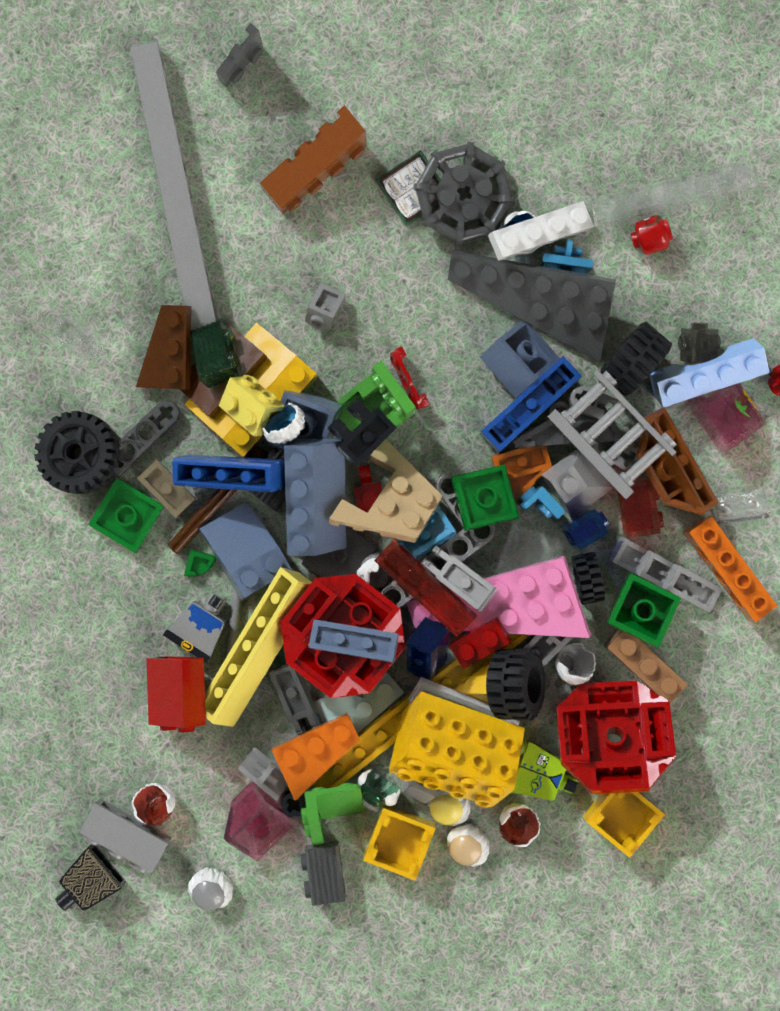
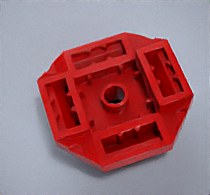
[556,680,676,794]

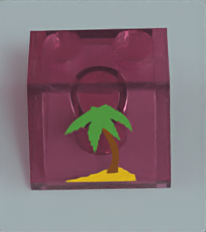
[690,383,766,453]

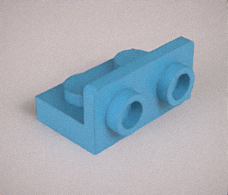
[519,486,566,519]
[395,505,457,564]

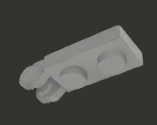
[421,545,498,612]

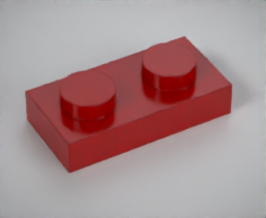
[449,617,512,669]

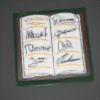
[376,150,440,227]

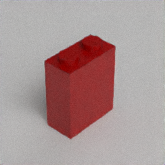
[146,656,206,733]

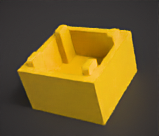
[583,792,665,858]
[363,803,436,881]

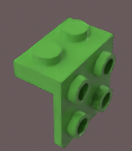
[301,783,364,847]

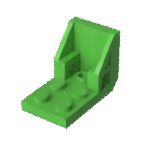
[336,361,416,432]

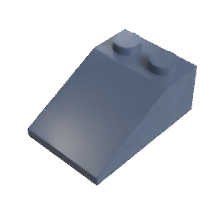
[199,502,292,600]

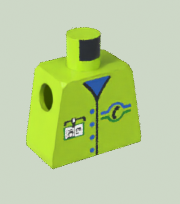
[512,738,578,801]

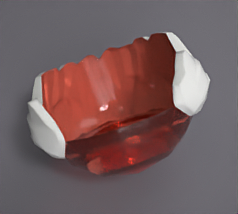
[132,783,175,826]
[499,803,541,847]

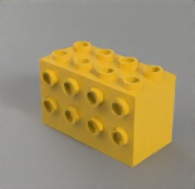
[389,691,525,808]

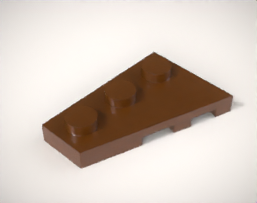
[136,305,191,390]

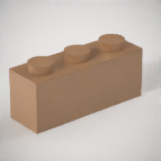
[603,629,688,704]

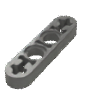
[107,400,180,483]

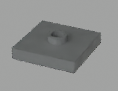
[301,527,377,577]

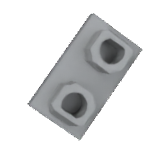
[238,747,288,801]

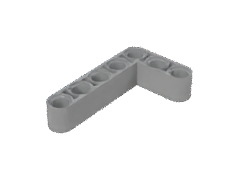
[381,474,495,608]

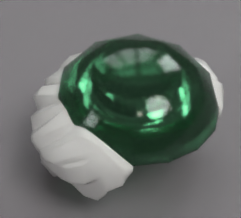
[358,769,400,808]

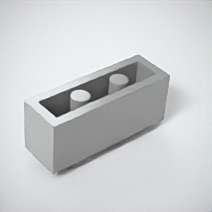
[79,799,172,873]

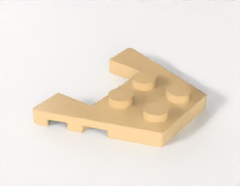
[329,439,443,543]

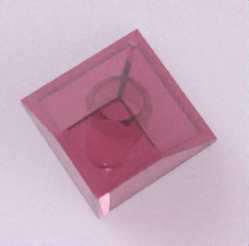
[224,781,296,861]

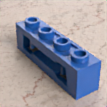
[480,356,582,454]

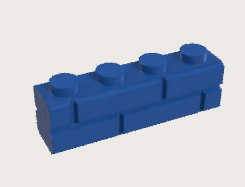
[172,454,285,492]

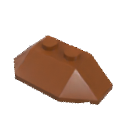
[636,407,719,515]

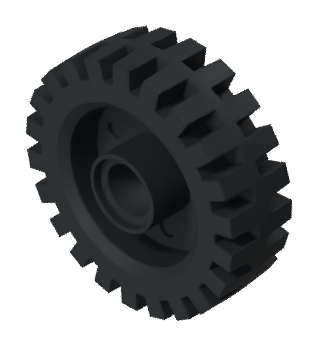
[34,411,121,494]

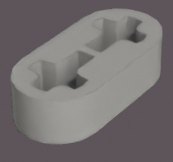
[569,386,619,420]

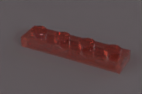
[374,538,477,637]

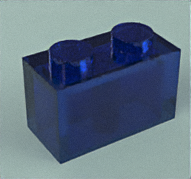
[560,509,610,550]
[406,617,449,681]

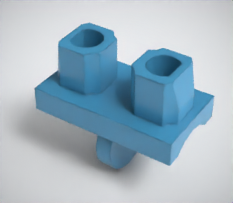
[540,239,593,274]

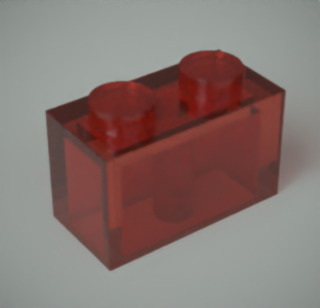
[617,479,664,538]

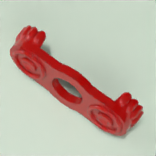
[390,346,429,410]

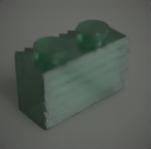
[191,320,240,388]

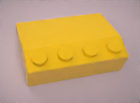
[184,323,318,458]

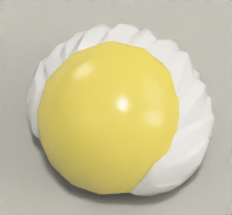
[428,789,471,826]

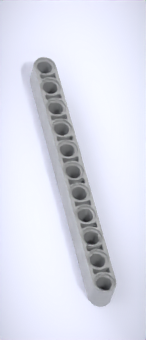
[131,41,220,338]

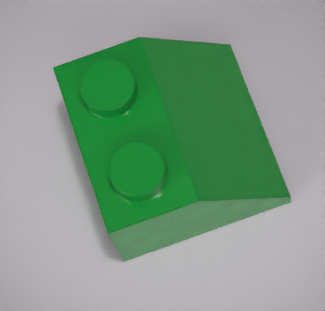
[607,573,681,648]

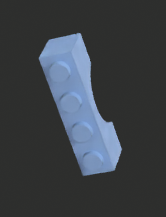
[649,338,770,407]

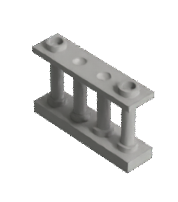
[547,370,677,499]

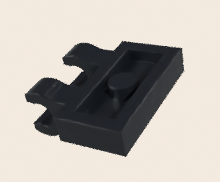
[327,399,397,467]

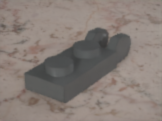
[269,664,323,736]

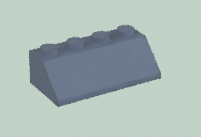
[284,438,347,556]

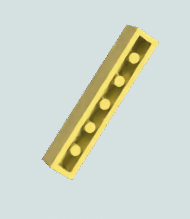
[205,567,312,727]

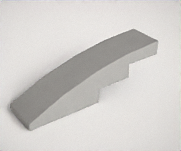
[608,537,722,613]

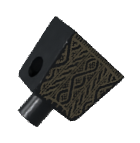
[55,844,126,911]

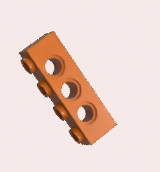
[683,516,778,623]

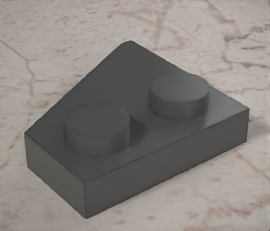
[216,23,263,87]

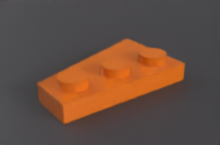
[271,713,360,801]

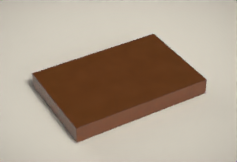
[180,325,268,419]

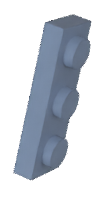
[308,619,399,663]

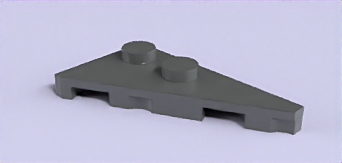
[512,402,623,448]

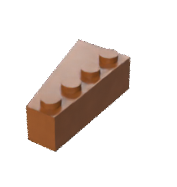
[260,105,367,214]

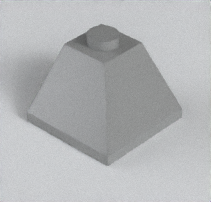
[541,449,614,519]

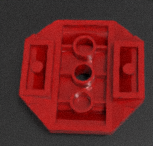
[280,574,405,698]

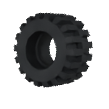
[600,321,672,396]
[486,649,545,721]

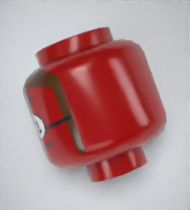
[630,215,673,255]

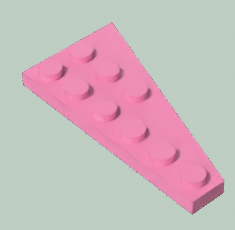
[406,556,591,638]

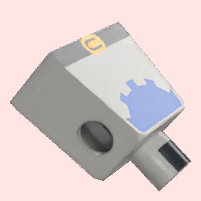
[163,593,228,663]

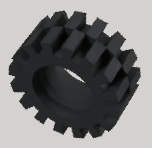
[571,552,605,605]

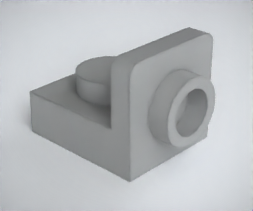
[305,283,346,332]

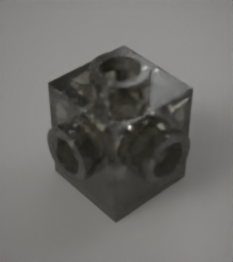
[678,323,721,363]

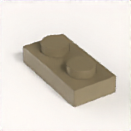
[137,459,196,518]

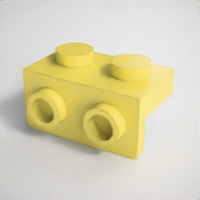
[219,375,284,437]

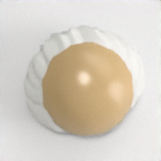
[447,823,490,867]

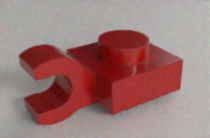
[354,465,382,513]

